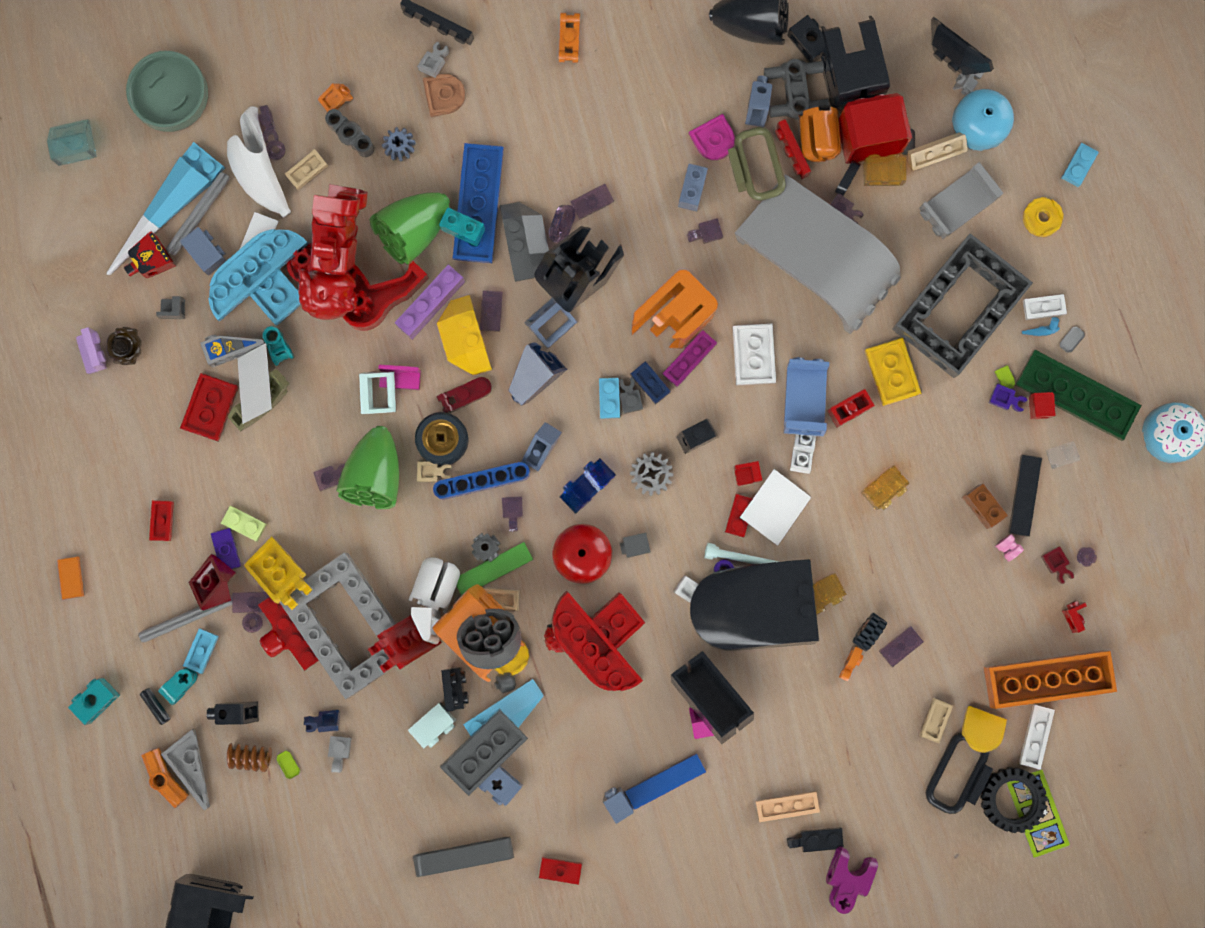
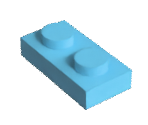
[1061,143,1099,187]
[599,378,620,419]
[183,628,219,674]

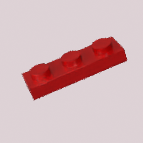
[775,119,811,179]

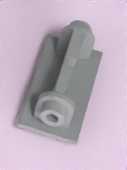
[953,73,984,96]

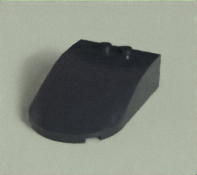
[690,559,819,651]

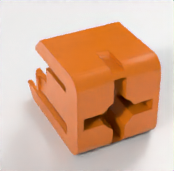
[632,270,718,349]
[432,584,525,682]

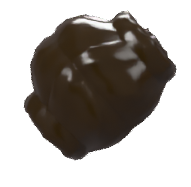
[106,327,142,365]

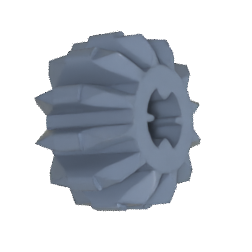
[382,127,416,162]

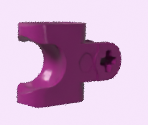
[826,847,878,914]

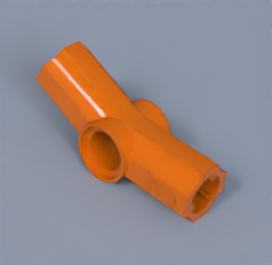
[141,748,189,808]

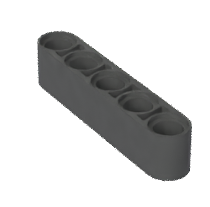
[413,837,514,877]

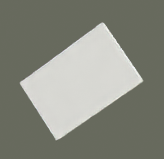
[732,324,776,385]

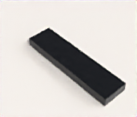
[1008,454,1042,537]

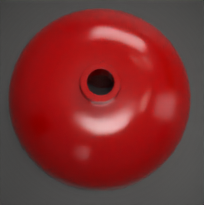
[552,524,612,584]

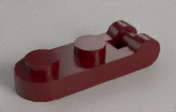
[436,377,492,413]

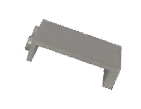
[919,162,1003,239]

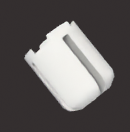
[408,557,460,613]

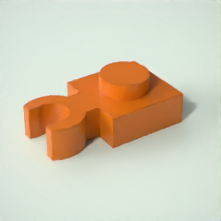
[839,646,863,681]

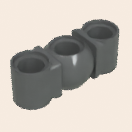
[325,109,374,157]

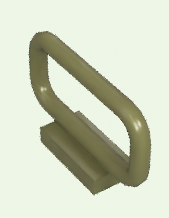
[728,127,786,201]

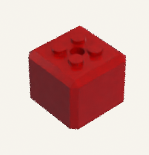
[839,93,912,164]

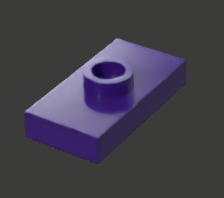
[211,528,242,569]

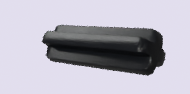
[140,688,170,725]

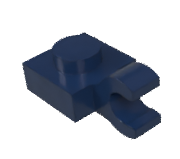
[303,710,340,732]

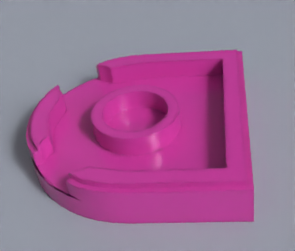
[688,114,735,160]

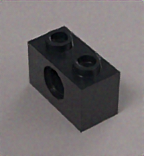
[787,15,825,62]

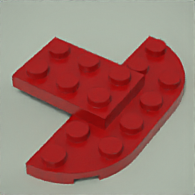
[552,591,645,691]

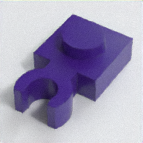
[988,384,1028,412]

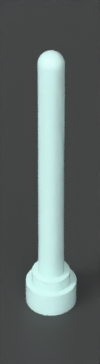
[704,543,779,565]

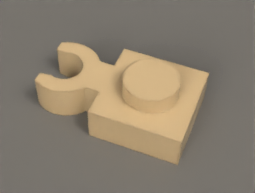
[417,462,452,482]

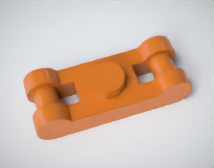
[559,13,580,63]

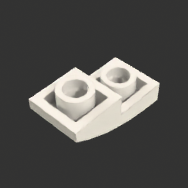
[790,434,816,474]

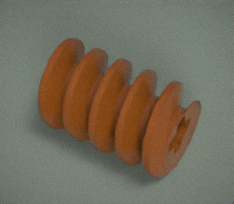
[227,743,272,772]

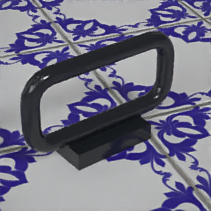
[925,733,993,814]

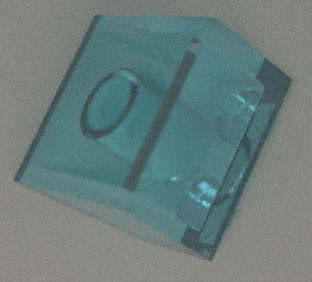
[47,119,97,166]

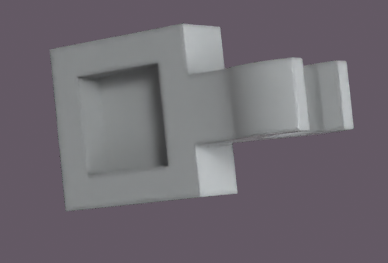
[328,736,352,773]

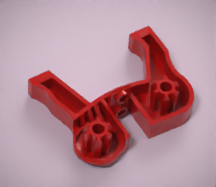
[287,211,429,331]

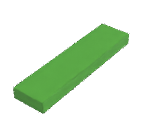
[456,542,533,596]

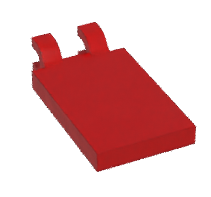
[368,615,442,673]

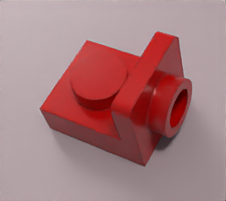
[1062,600,1087,633]

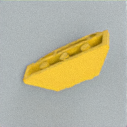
[437,295,492,376]

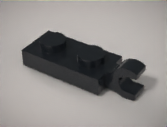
[787,827,844,853]

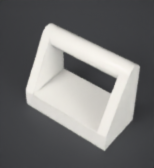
[411,607,441,644]

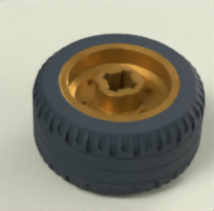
[415,412,469,466]

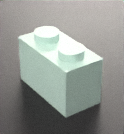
[408,702,456,749]

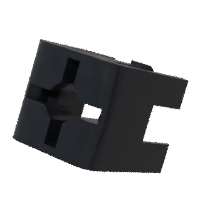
[821,16,890,110]
[534,226,624,312]
[165,874,254,928]

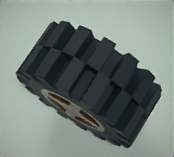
[852,612,887,651]

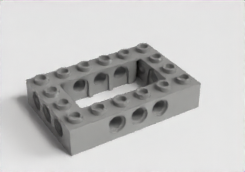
[280,552,396,699]

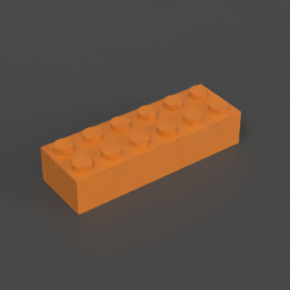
[984,650,1117,709]

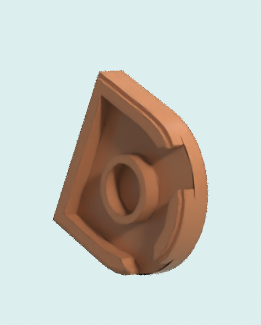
[423,74,465,117]

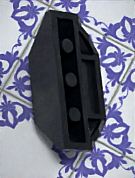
[931,17,994,75]

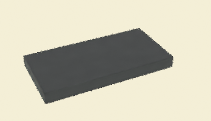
[440,708,528,796]

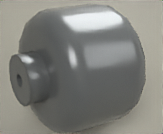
[494,672,516,693]

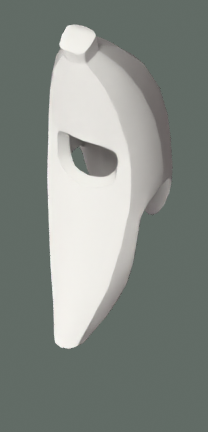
[227,106,291,218]

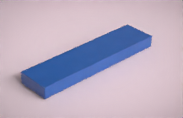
[625,753,706,810]

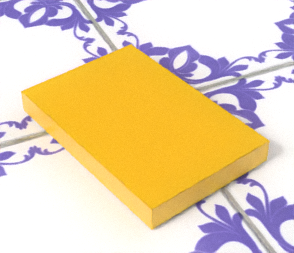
[864,338,922,406]

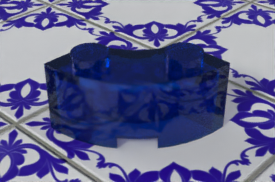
[560,458,616,514]

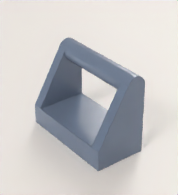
[524,298,577,348]

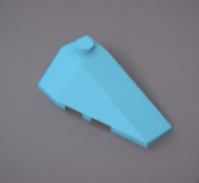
[463,679,544,736]

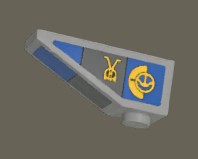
[200,335,267,367]

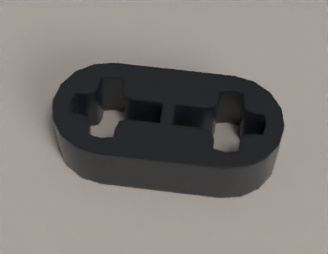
[835,160,861,197]

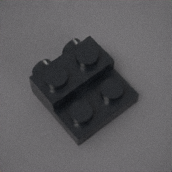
[441,667,469,712]

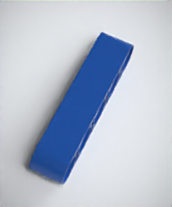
[433,462,530,500]

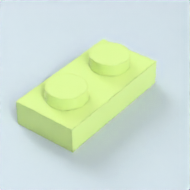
[221,506,267,542]

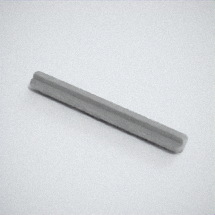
[166,172,230,256]
[138,595,234,642]

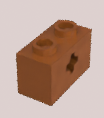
[962,484,1008,529]

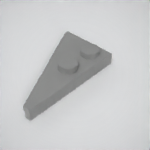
[161,729,210,810]

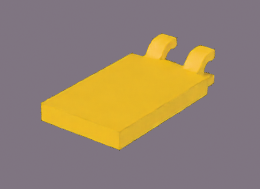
[243,536,313,610]

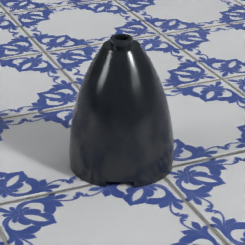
[709,0,789,45]

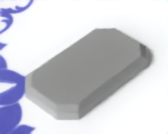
[1060,327,1085,353]

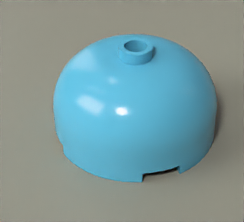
[952,89,1014,151]

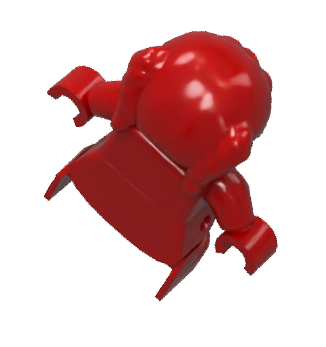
[298,184,368,320]

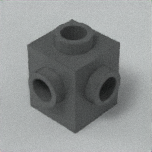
[471,533,501,562]

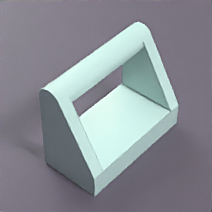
[359,372,396,414]

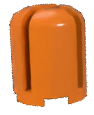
[799,107,842,162]

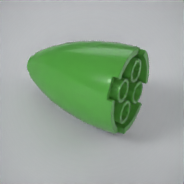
[369,192,450,265]
[336,426,399,509]

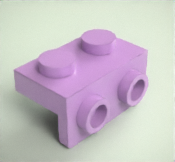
[76,327,107,374]

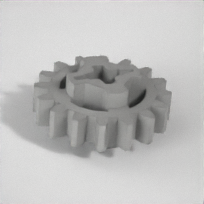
[630,452,673,496]

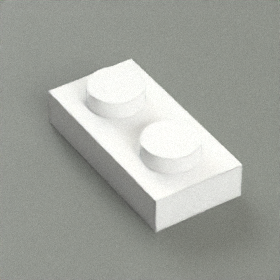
[1023,294,1067,320]

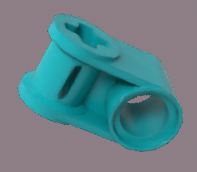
[262,326,294,366]
[158,668,198,706]

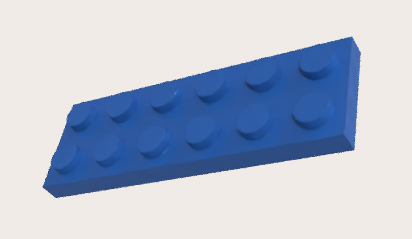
[453,143,504,264]

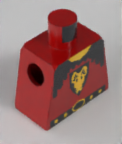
[124,231,176,278]

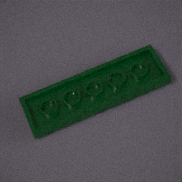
[1015,350,1142,441]

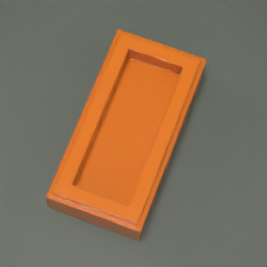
[57,557,84,599]

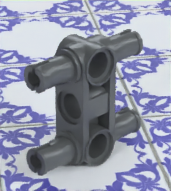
[764,59,829,120]

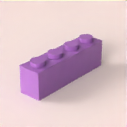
[395,264,465,340]

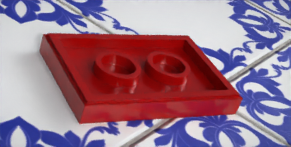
[180,373,239,442]

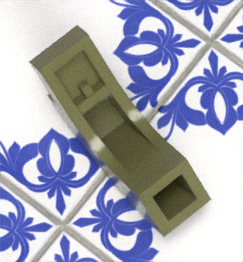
[228,369,289,432]

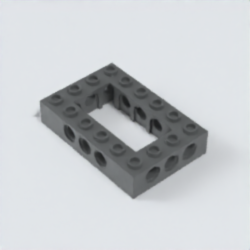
[892,233,1033,378]

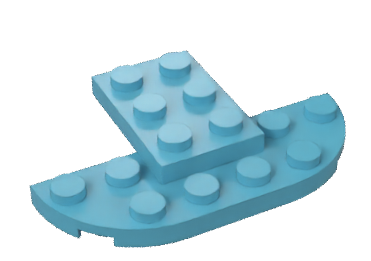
[208,229,309,326]

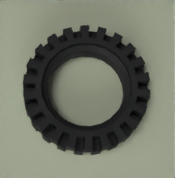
[980,767,1048,833]

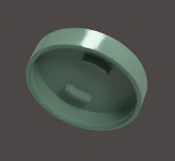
[126,51,208,132]

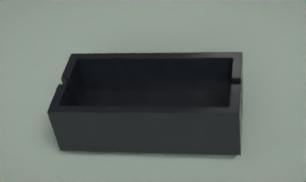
[671,651,754,745]

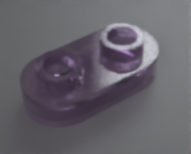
[549,205,575,243]

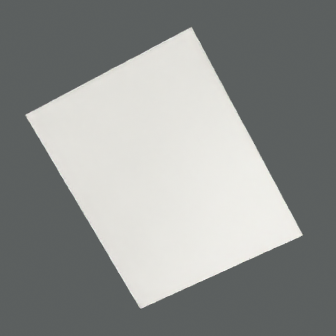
[740,469,811,546]

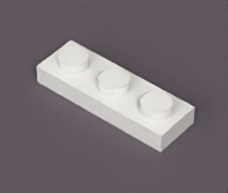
[1019,704,1055,770]

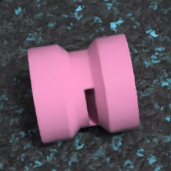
[995,534,1024,562]

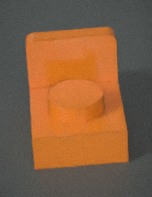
[318,83,353,112]

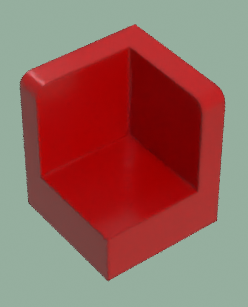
[1029,392,1056,419]
[733,461,762,486]

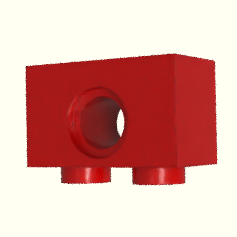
[827,389,875,428]

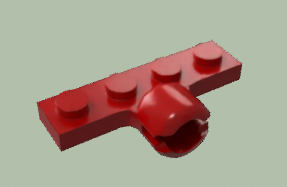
[258,597,319,671]

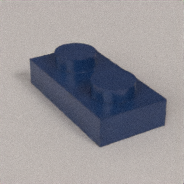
[630,361,671,405]

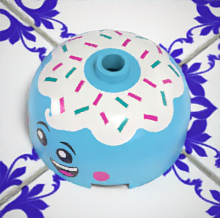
[1142,402,1205,463]

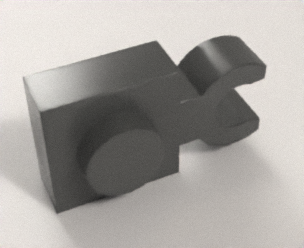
[619,377,643,414]

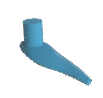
[1021,317,1060,336]

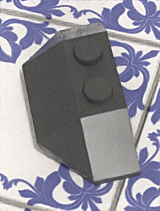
[500,202,549,282]

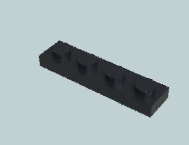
[400,0,474,45]

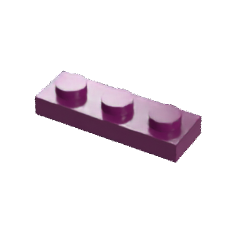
[662,330,717,387]

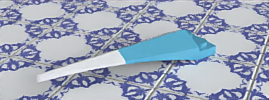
[107,142,226,275]

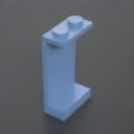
[784,357,829,437]

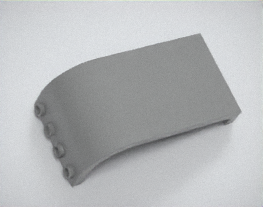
[735,174,901,334]

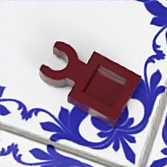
[1041,546,1074,584]

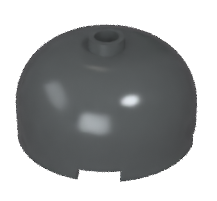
[457,609,522,669]

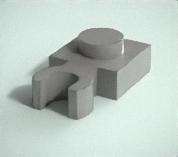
[417,42,449,78]

